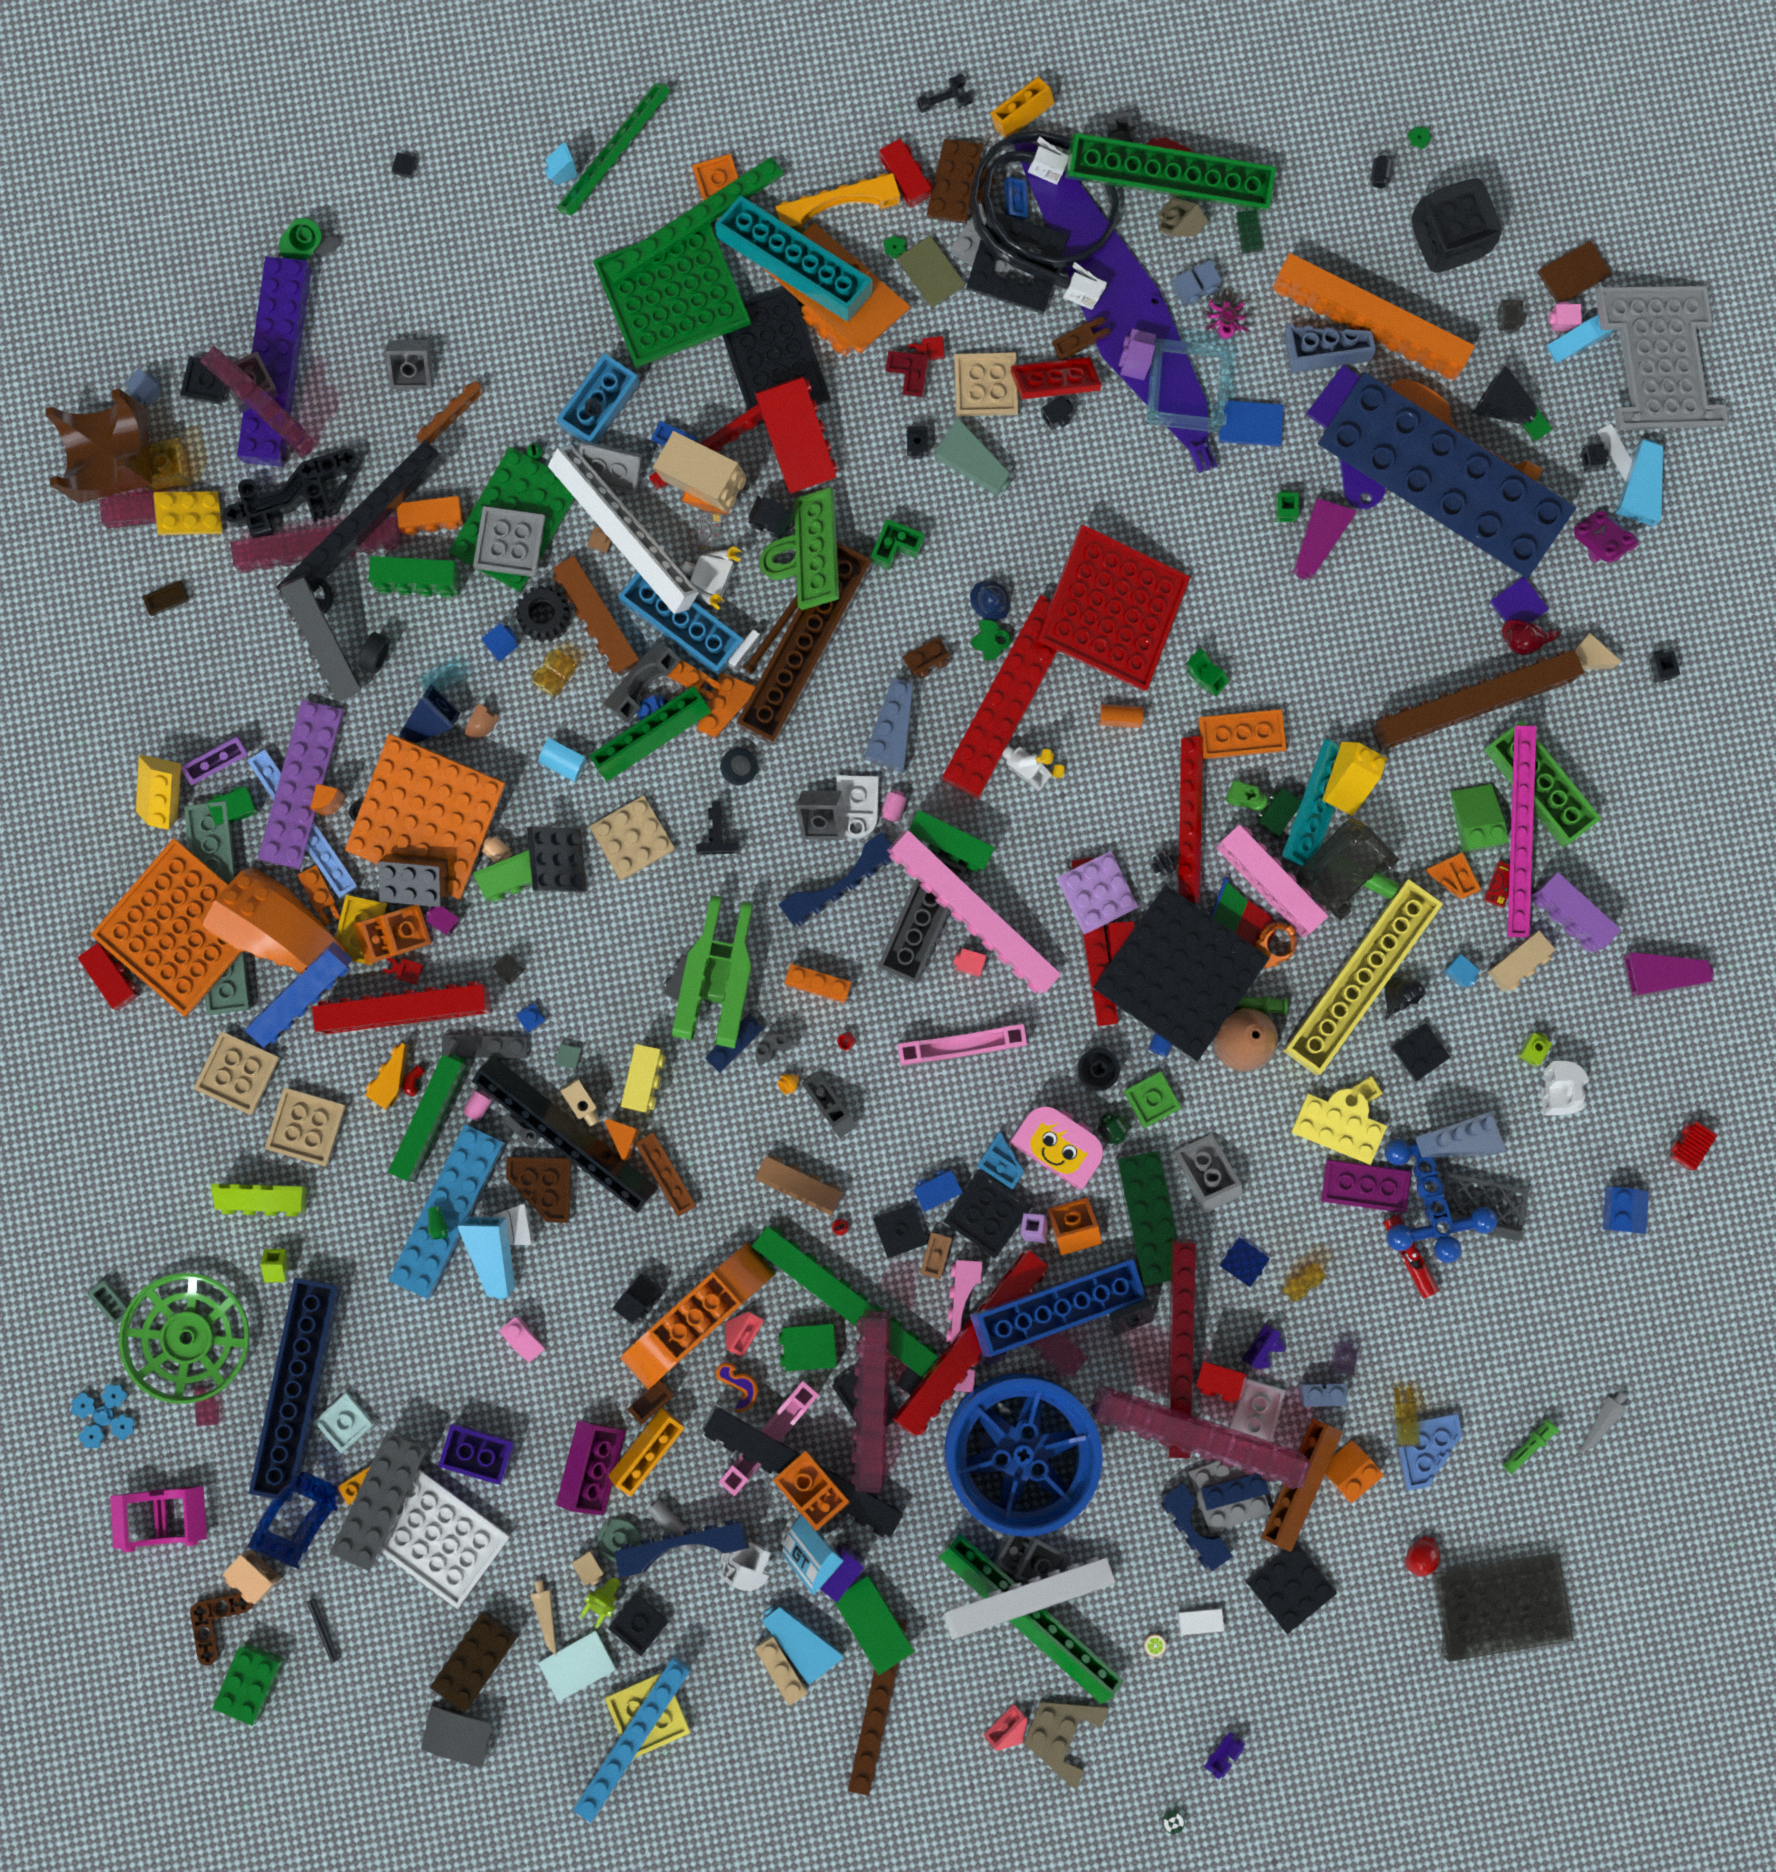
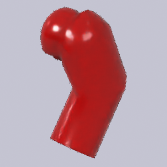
[403,1065,425,1097]

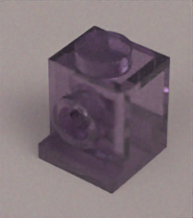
[1330,1342,1358,1376]

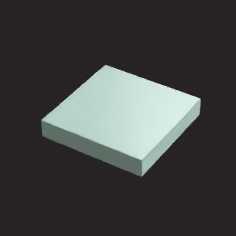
[314,1392,375,1454]

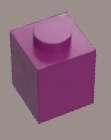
[426,906,461,937]

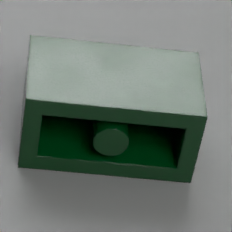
[1256,787,1302,839]

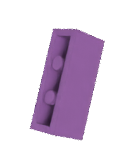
[181,734,248,785]

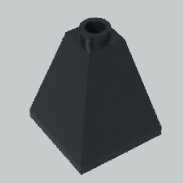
[1473,366,1537,425]

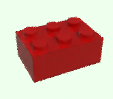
[1196,1362,1249,1403]

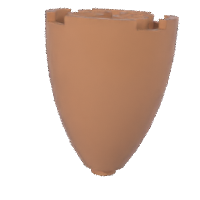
[1213,1008,1278,1072]

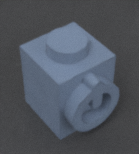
[125,368,163,405]

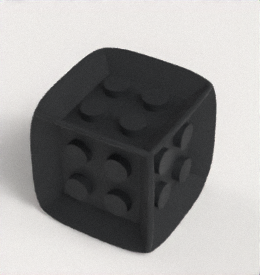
[1411,178,1501,273]

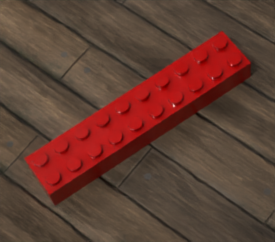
[942,595,1058,800]

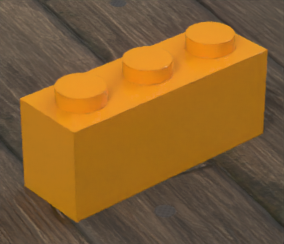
[990,76,1055,138]

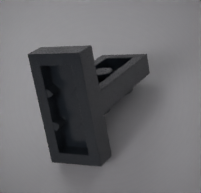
[696,801,739,855]

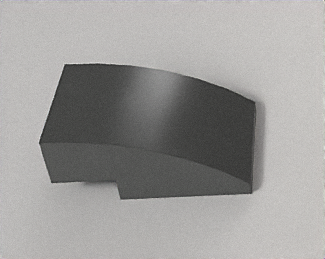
[990,1534,1072,1584]
[421,1705,494,1768]

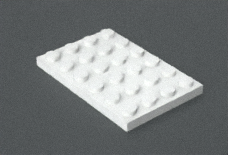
[380,1468,510,1609]

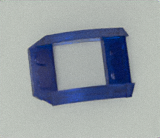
[247,1471,338,1569]

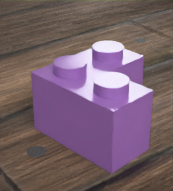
[1118,329,1156,380]

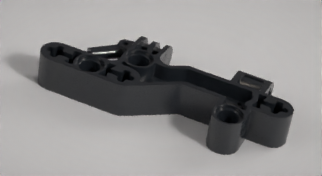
[224,449,361,541]

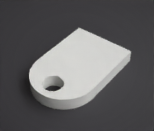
[836,775,879,839]

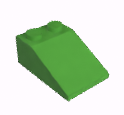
[1450,784,1509,853]

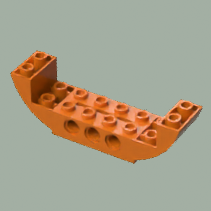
[620,1242,776,1390]

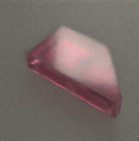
[195,1385,219,1426]

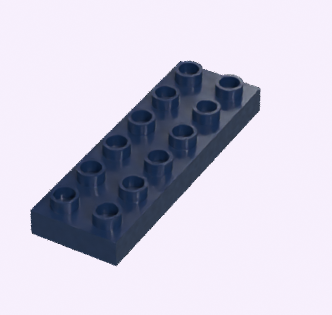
[1317,372,1577,579]

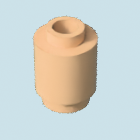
[482,836,514,863]

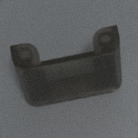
[1296,818,1400,921]

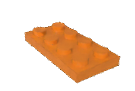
[1198,709,1287,760]

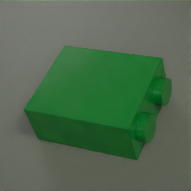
[778,1323,837,1372]

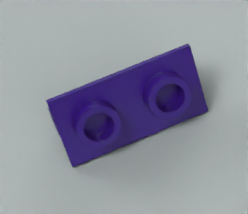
[1204,1732,1246,1780]

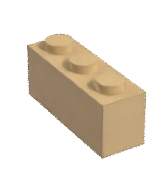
[1487,930,1556,991]
[754,1634,808,1706]

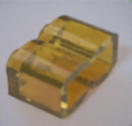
[532,649,578,699]
[1280,1263,1326,1302]

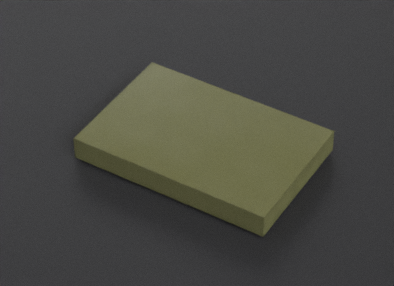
[897,236,965,309]

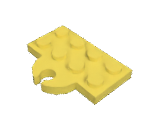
[1291,1088,1387,1165]

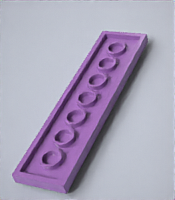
[258,699,343,870]

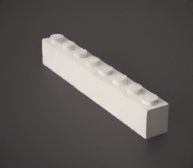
[943,1556,1115,1640]

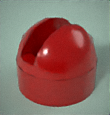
[837,1032,856,1051]
[832,1219,849,1236]

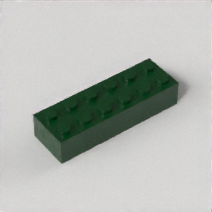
[1115,1151,1178,1286]

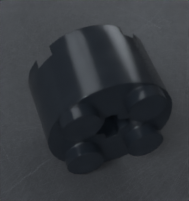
[747,496,795,539]
[1076,1048,1120,1092]

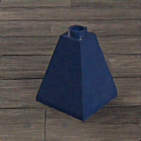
[399,684,460,744]

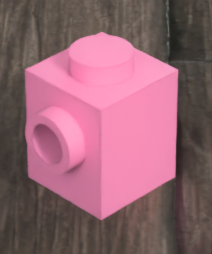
[1548,302,1582,331]

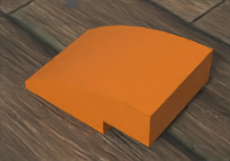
[353,905,432,964]
[773,1451,850,1532]

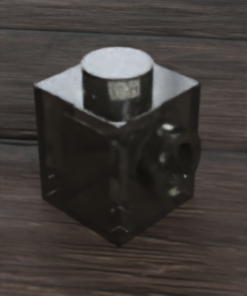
[1498,300,1526,334]

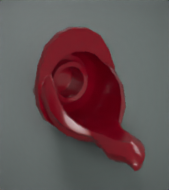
[1502,619,1561,655]

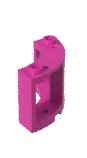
[110,1486,207,1553]

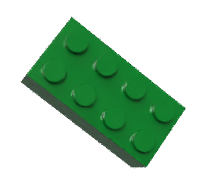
[368,556,461,598]
[907,810,995,872]

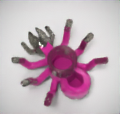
[1202,289,1253,340]

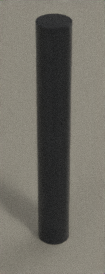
[306,1598,339,1663]

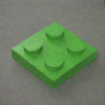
[1123,1071,1181,1129]

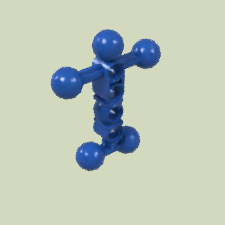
[1384,1139,1498,1263]

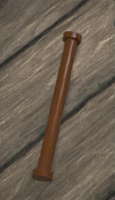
[741,594,798,675]

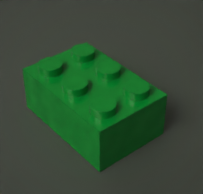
[212,1642,285,1726]

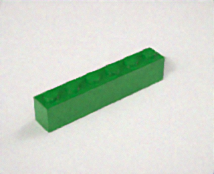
[589,686,712,782]

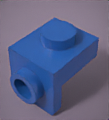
[637,695,669,721]

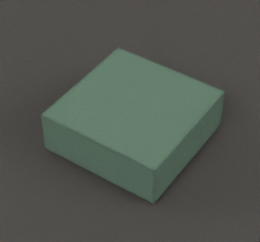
[555,1044,582,1069]

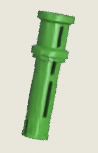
[1235,995,1288,1016]
[1502,1418,1560,1475]

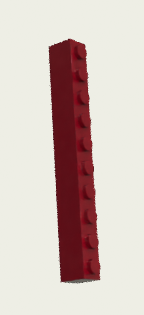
[1166,1239,1196,1458]

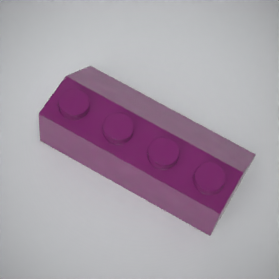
[556,1420,626,1516]

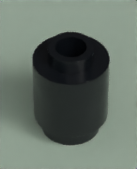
[1370,155,1393,189]

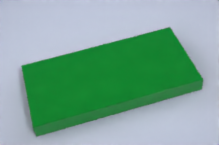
[833,1575,916,1676]

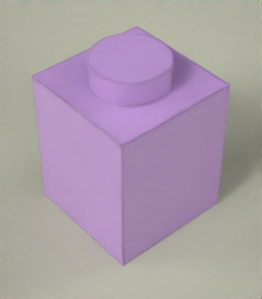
[1021,1213,1049,1243]

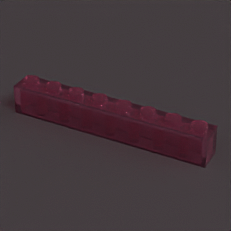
[230,516,403,573]

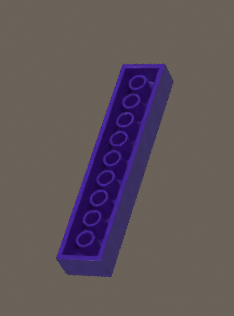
[237,256,311,467]

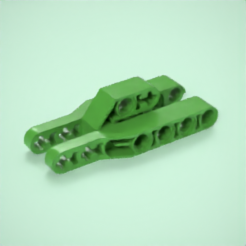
[672,895,753,1048]

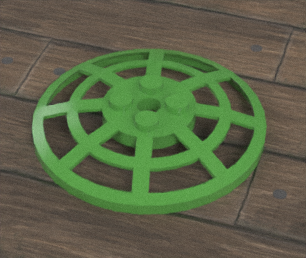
[119,1273,250,1404]

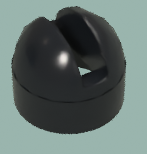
[585,398,602,416]

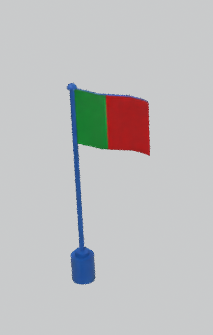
[1148,877,1276,1057]

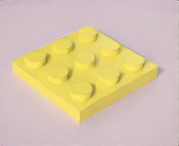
[605,1671,691,1759]

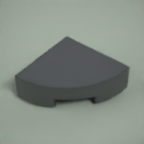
[313,234,341,256]

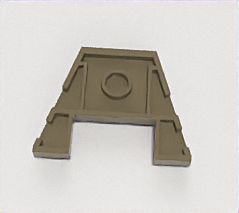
[1024,1701,1109,1790]

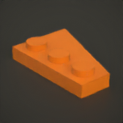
[696,673,755,738]

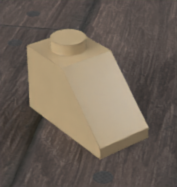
[1574,634,1621,670]

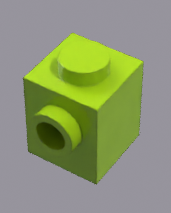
[1517,1032,1553,1067]
[260,1249,289,1283]

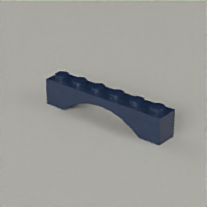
[778,832,893,927]
[615,1519,750,1578]

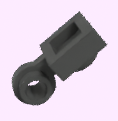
[502,1114,540,1145]

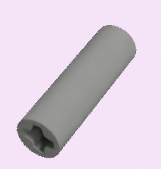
[647,1499,696,1554]

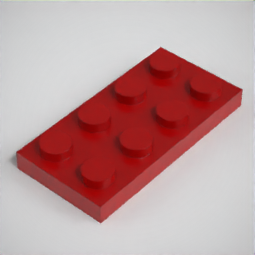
[1010,357,1102,400]

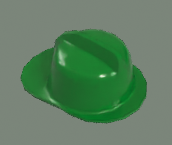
[279,218,321,261]

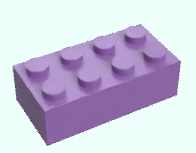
[1531,872,1621,953]

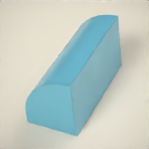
[538,738,587,782]

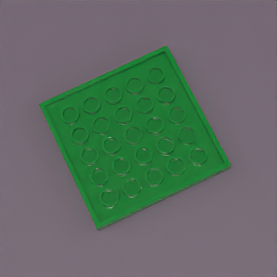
[593,224,751,368]

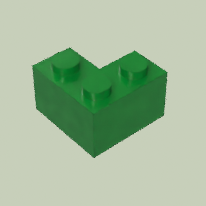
[871,519,925,570]

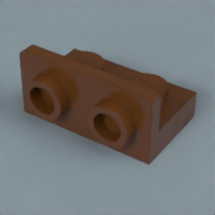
[902,637,951,679]

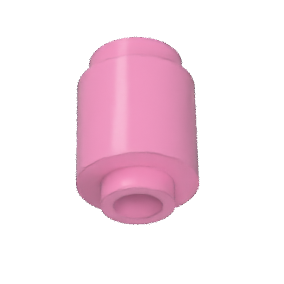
[881,790,907,822]
[463,1088,492,1121]

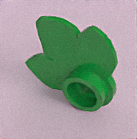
[970,620,1011,661]

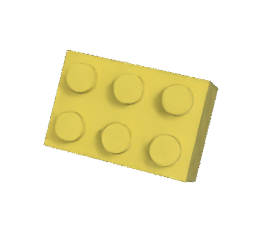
[621,1044,666,1114]

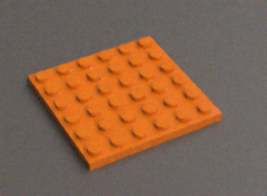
[345,733,506,899]
[91,838,242,1017]

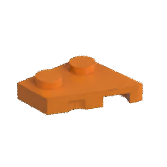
[1425,852,1481,900]

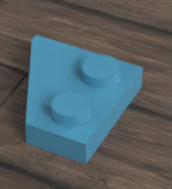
[977,1132,1024,1190]

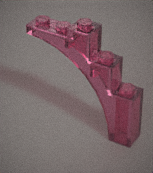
[200,346,316,459]

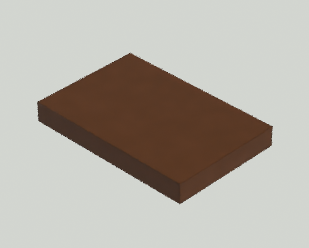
[1537,240,1612,304]

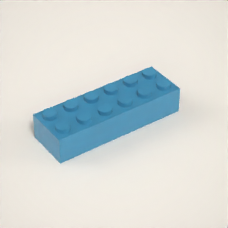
[618,572,743,677]

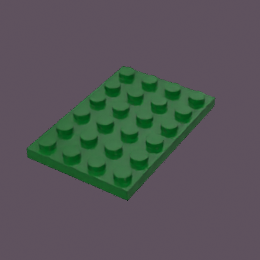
[448,446,575,593]

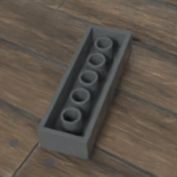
[877,853,967,986]
[330,1429,429,1571]

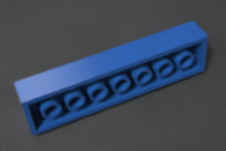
[970,1259,1146,1357]

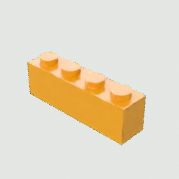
[608,1407,685,1497]

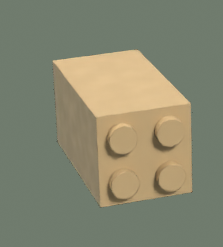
[653,431,747,513]

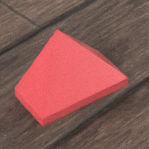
[725,1312,764,1358]
[983,1704,1028,1751]

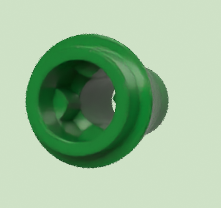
[428,1206,449,1240]

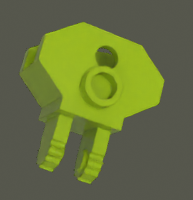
[579,1578,620,1629]

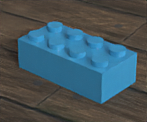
[556,353,640,444]

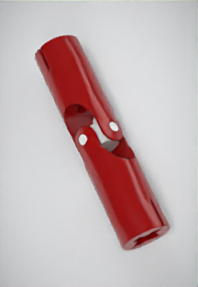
[1382,1214,1440,1299]

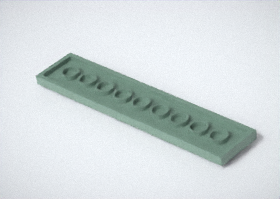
[184,801,251,1016]

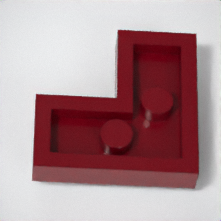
[885,351,930,398]

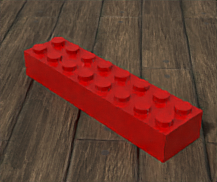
[312,981,492,1035]

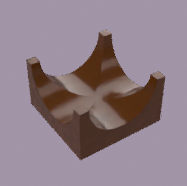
[45,388,152,504]

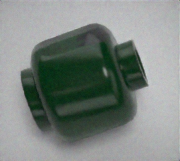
[1097,1113,1129,1145]

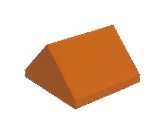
[604,1119,640,1161]

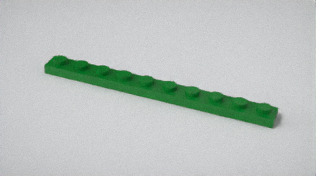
[602,157,784,286]

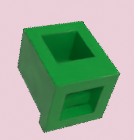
[1275,490,1299,523]

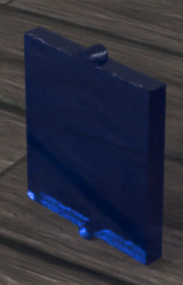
[1219,1237,1270,1288]

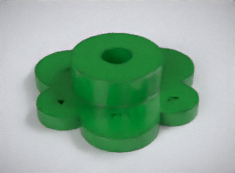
[1407,126,1431,149]
[883,235,906,259]

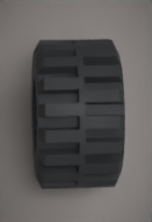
[516,585,571,642]

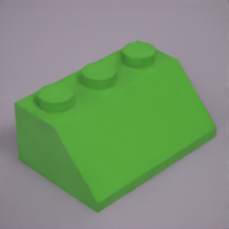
[473,850,532,903]

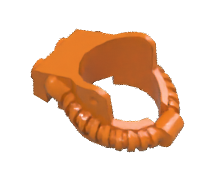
[1254,922,1297,969]

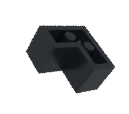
[612,1273,663,1324]

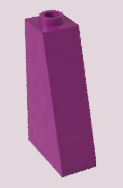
[1292,498,1357,579]
[1624,953,1714,997]

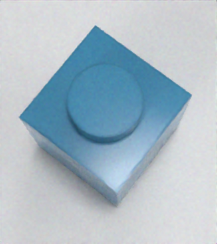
[1443,954,1480,988]

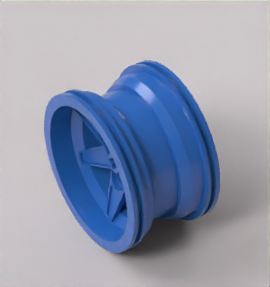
[944,1373,1103,1537]

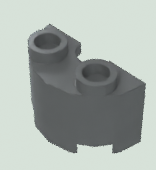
[1106,112,1141,144]
[755,1034,796,1067]

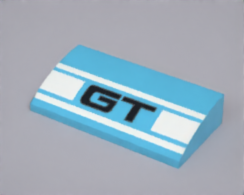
[782,1514,843,1595]

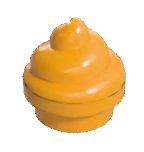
[777,1073,799,1095]

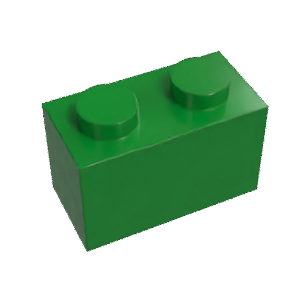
[207,786,259,826]

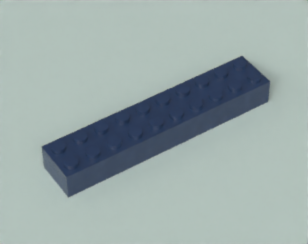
[248,1277,342,1502]

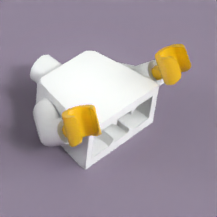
[682,547,742,610]
[1002,746,1065,791]

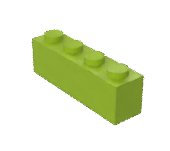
[211,1183,307,1217]

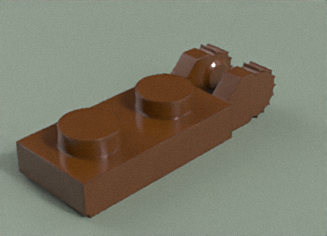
[1052,316,1112,360]

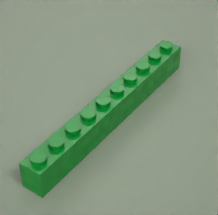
[752,1225,938,1378]
[938,1533,1124,1704]

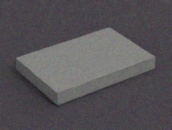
[579,441,642,495]

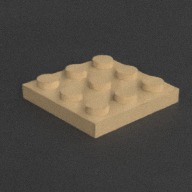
[954,352,1018,417]
[589,795,675,881]
[193,1031,280,1116]
[265,1088,346,1167]

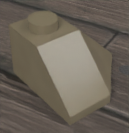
[1158,197,1208,237]

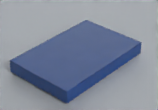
[1218,400,1283,447]

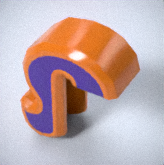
[716,1362,759,1413]

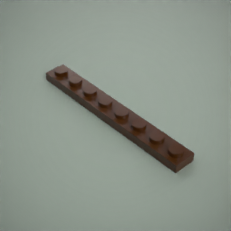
[848,1617,908,1796]

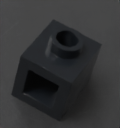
[1040,395,1074,431]

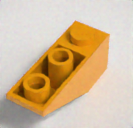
[365,1043,408,1111]

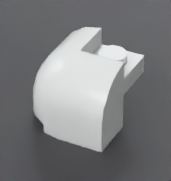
[1541,1061,1589,1115]
[720,1540,771,1591]

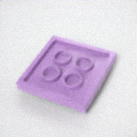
[1056,851,1138,934]

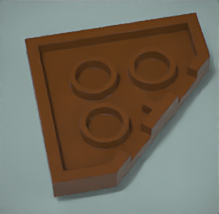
[506,1157,572,1223]

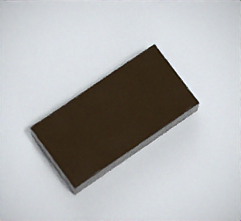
[142,580,190,617]

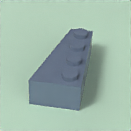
[1415,1111,1506,1158]

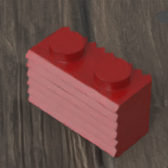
[1669,1121,1718,1171]

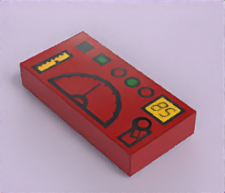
[1483,861,1510,908]

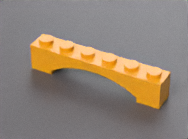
[775,173,900,232]

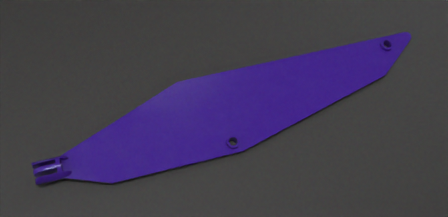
[1013,142,1218,474]

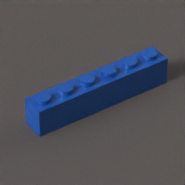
[245,942,352,1047]

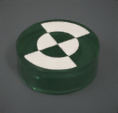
[1162,1810,1185,1834]

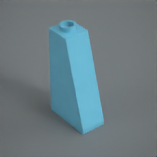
[1615,439,1663,527]
[458,1217,515,1299]
[762,1604,844,1685]

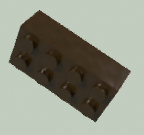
[429,1610,519,1713]

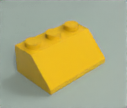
[136,754,181,830]

